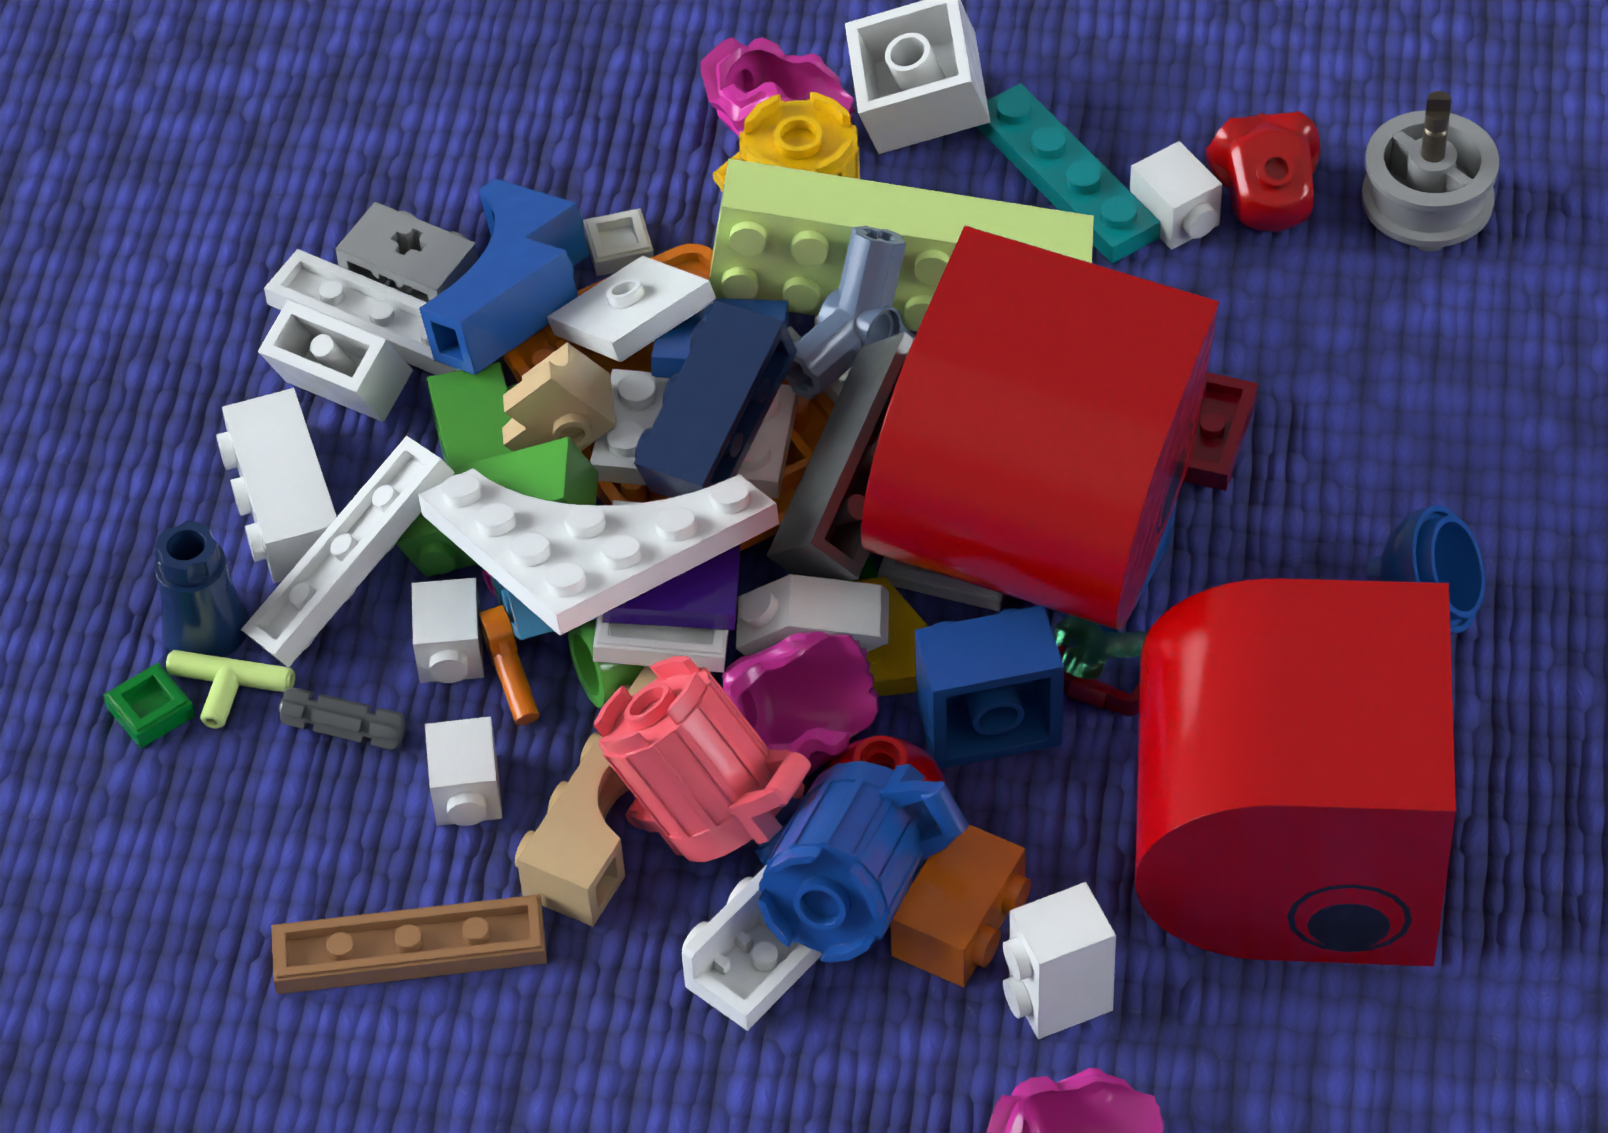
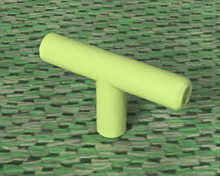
[166,650,295,729]

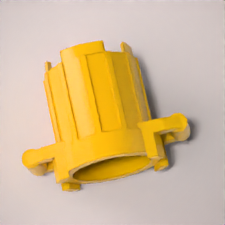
[713,92,860,193]

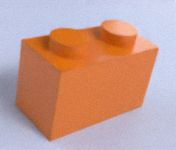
[890,825,1032,987]

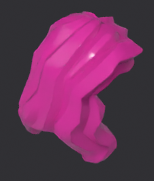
[700,37,855,136]
[722,631,880,776]
[986,1068,1164,1133]

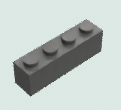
[766,332,914,581]

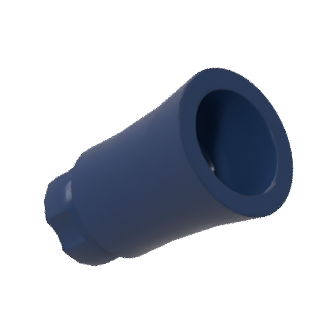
[155,521,250,657]

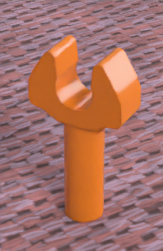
[478,605,540,726]

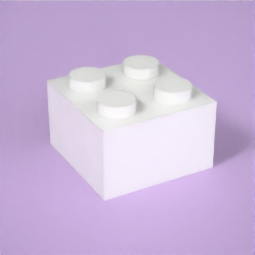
[845,0,990,154]

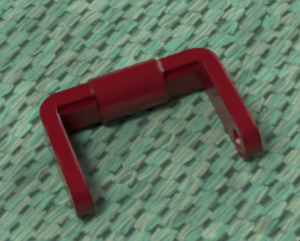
[1056,623,1140,716]

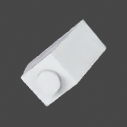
[736,574,889,656]

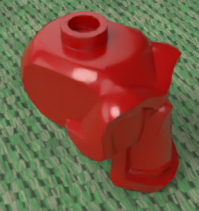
[1206,111,1321,233]

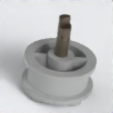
[1362,91,1499,252]

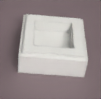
[583,208,654,276]

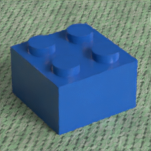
[915,605,1064,769]

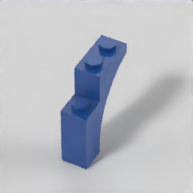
[419,178,590,375]

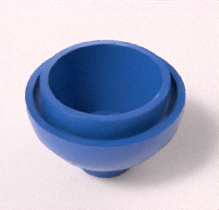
[1366,505,1485,634]

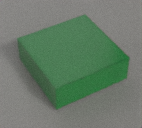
[103,663,195,749]

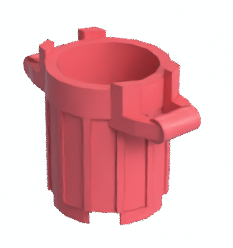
[594,656,811,862]

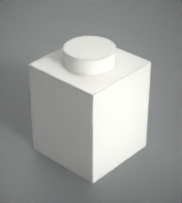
[1130,141,1222,250]
[411,578,484,683]
[425,716,502,826]

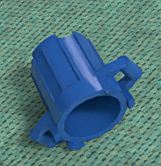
[753,761,969,962]

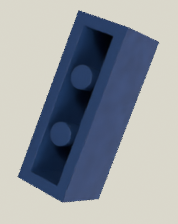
[634,300,798,498]

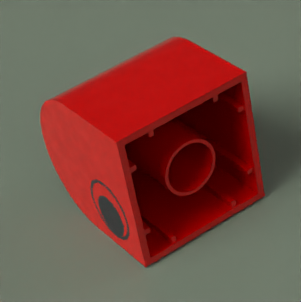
[861,225,1219,630]
[1135,578,1456,967]

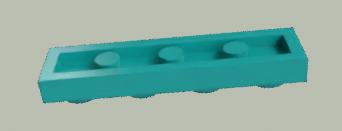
[976,83,1160,264]

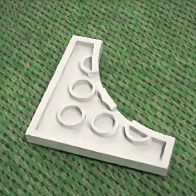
[418,468,779,635]

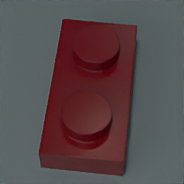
[1183,372,1258,491]

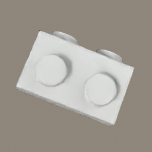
[682,865,822,1031]

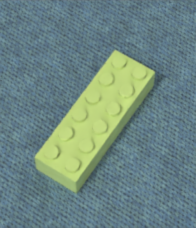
[709,158,1094,331]

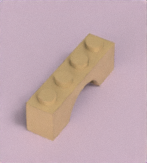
[515,666,657,927]

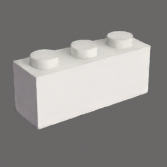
[216,388,337,583]

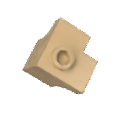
[502,342,616,451]

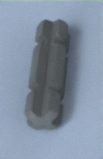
[279,687,406,750]

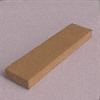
[271,894,547,994]

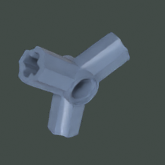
[784,225,915,400]

